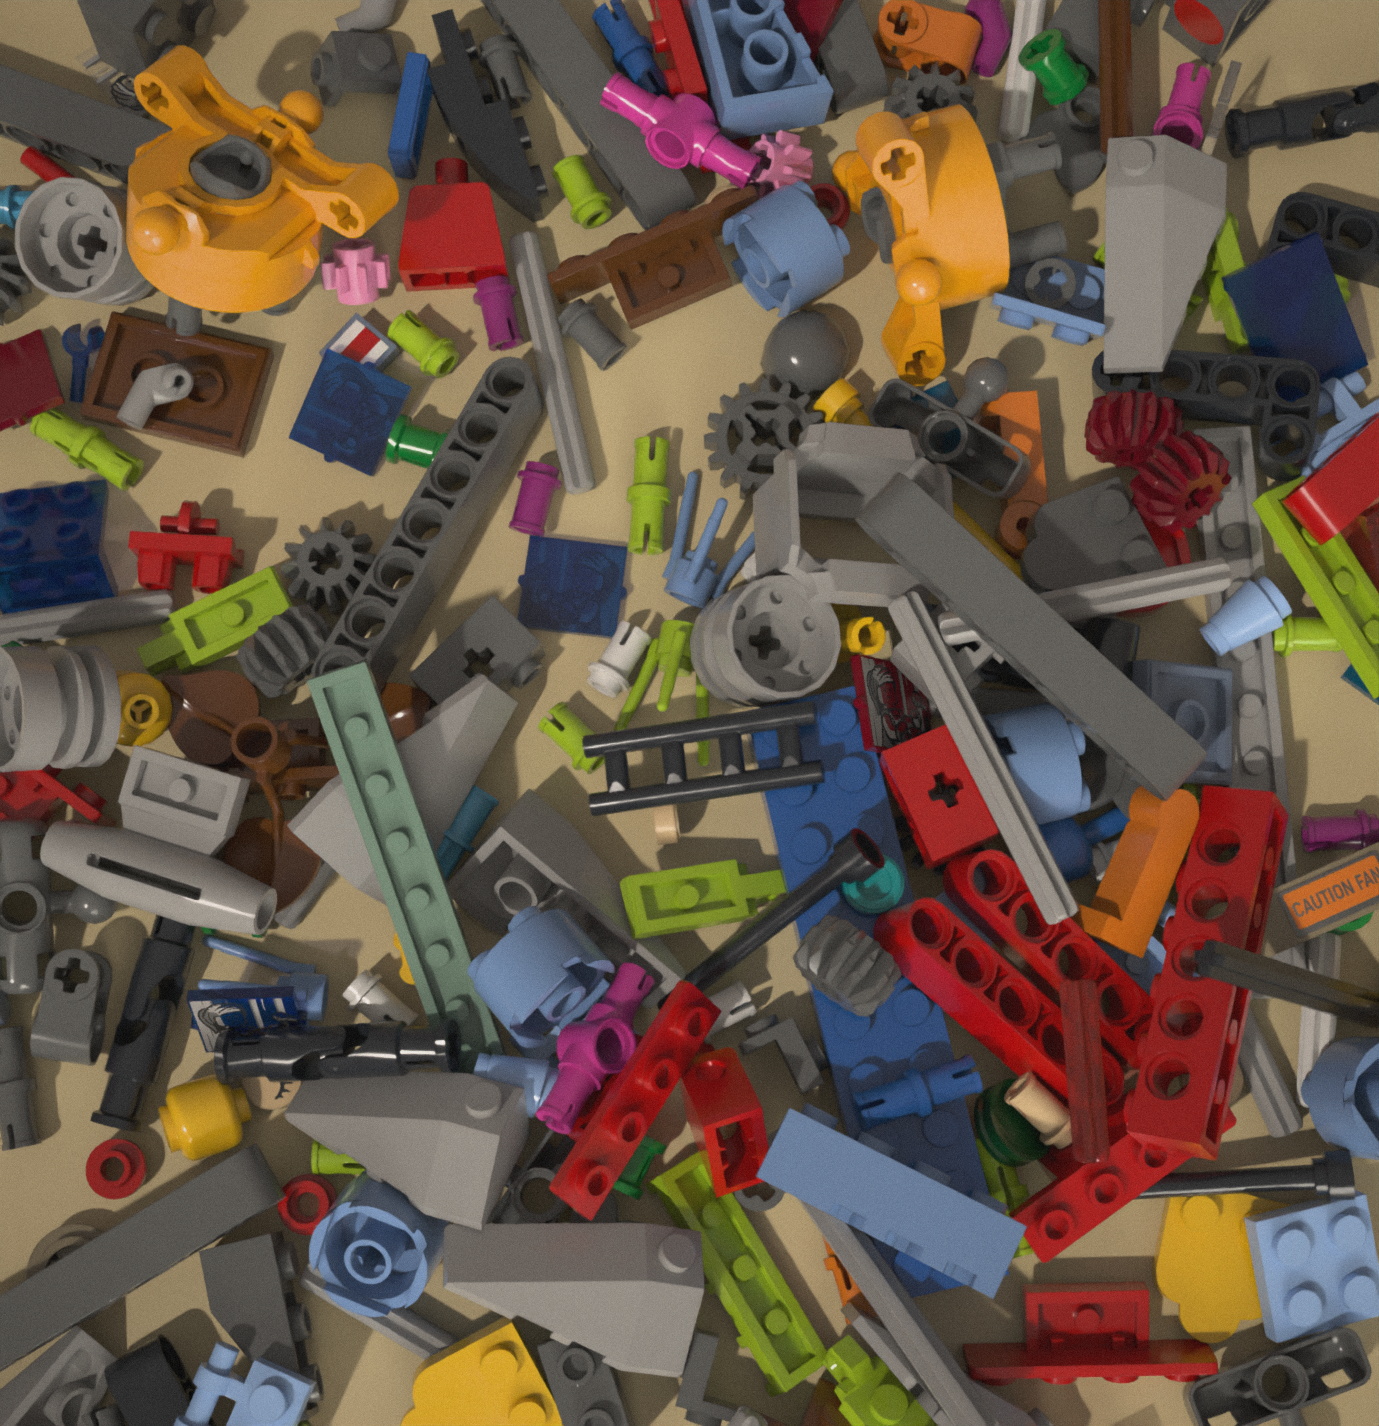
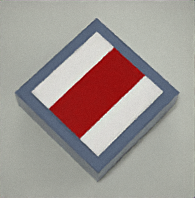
[319,312,400,374]

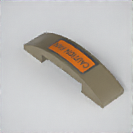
[1207,842,1379,958]

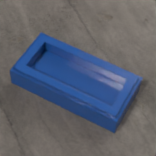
[388,52,433,180]

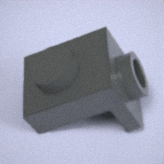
[311,31,402,106]
[738,1014,829,1095]
[675,1327,738,1426]

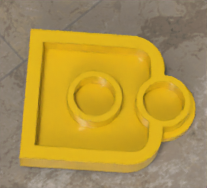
[1152,1193,1292,1343]
[400,1317,563,1426]

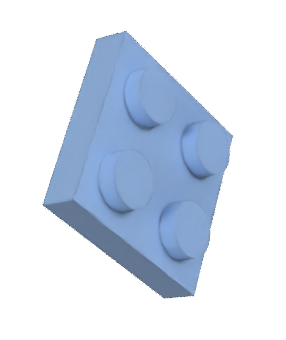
[1244,1190,1379,1343]

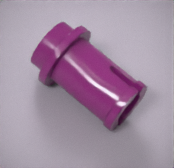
[473,276,524,351]
[508,461,562,537]
[1301,809,1379,853]

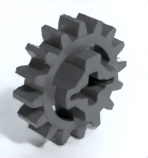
[704,379,823,501]

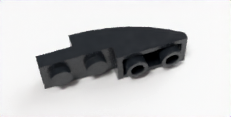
[427,9,549,223]

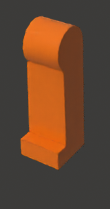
[975,390,1048,559]
[1070,785,1199,959]

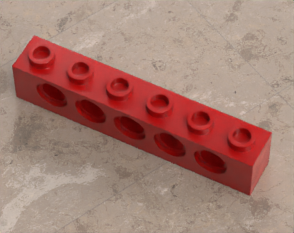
[1123,785,1289,1161]

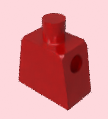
[398,157,510,292]
[679,1042,769,1198]

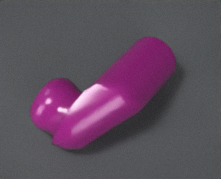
[965,0,1012,78]

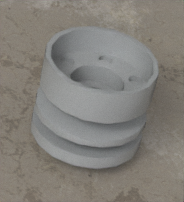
[15,177,155,306]
[690,575,841,708]
[0,645,121,772]

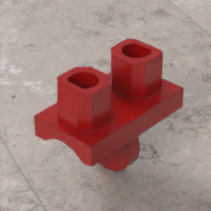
[128,500,244,594]

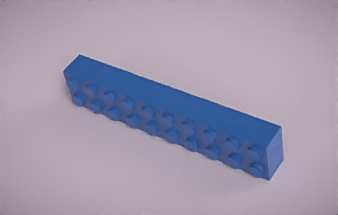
[747,686,1009,1298]

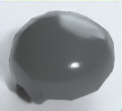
[760,309,851,400]

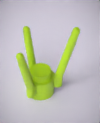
[614,620,710,767]

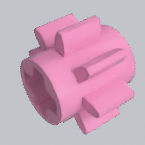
[749,130,814,198]
[320,238,391,305]

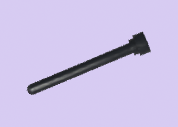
[657,828,885,1011]
[1133,1150,1355,1201]

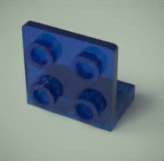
[0,479,119,614]

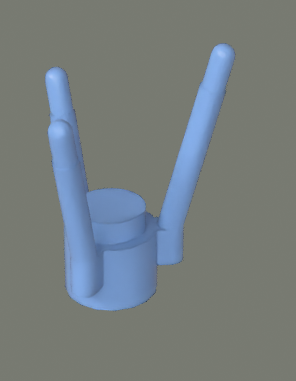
[662,471,755,609]
[198,935,329,1033]

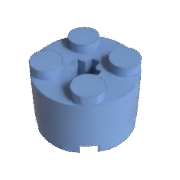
[722,180,850,318]
[982,702,1091,830]
[467,906,614,1048]
[1301,1036,1379,1160]
[309,1170,449,1317]

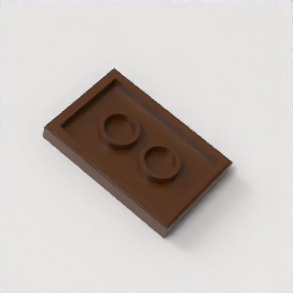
[79,311,275,458]

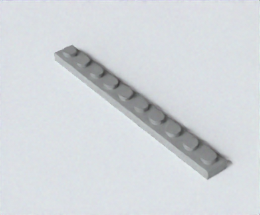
[1192,426,1307,1000]

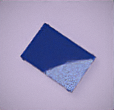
[1222,232,1368,402]

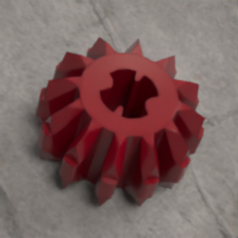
[1084,389,1184,471]
[1129,430,1232,533]

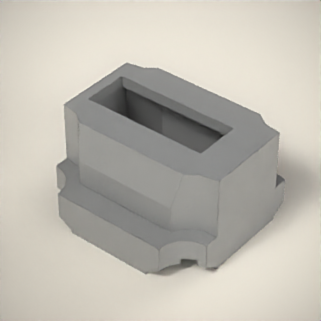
[753,422,954,607]

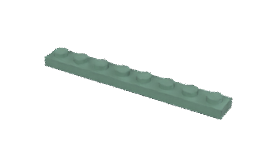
[307,659,508,1075]

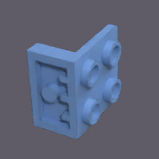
[990,256,1106,346]

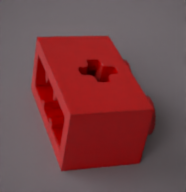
[879,724,999,870]

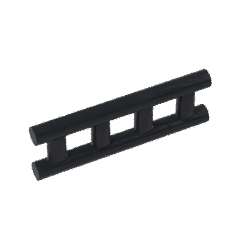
[582,700,825,816]

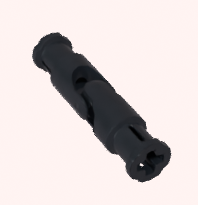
[1225,81,1379,159]
[90,915,196,1133]
[214,1019,462,1084]

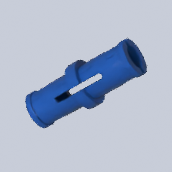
[592,0,669,97]
[852,1054,983,1132]

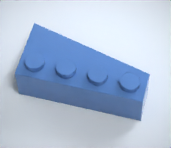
[682,0,834,140]
[755,1103,1027,1299]

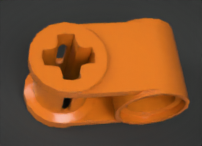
[873,0,982,85]

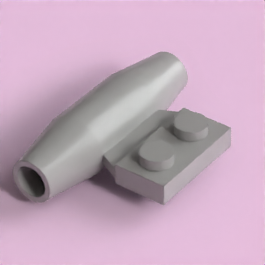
[40,745,277,935]

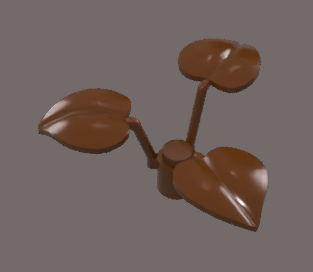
[161,670,432,914]

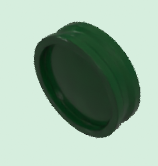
[974,1078,1051,1168]

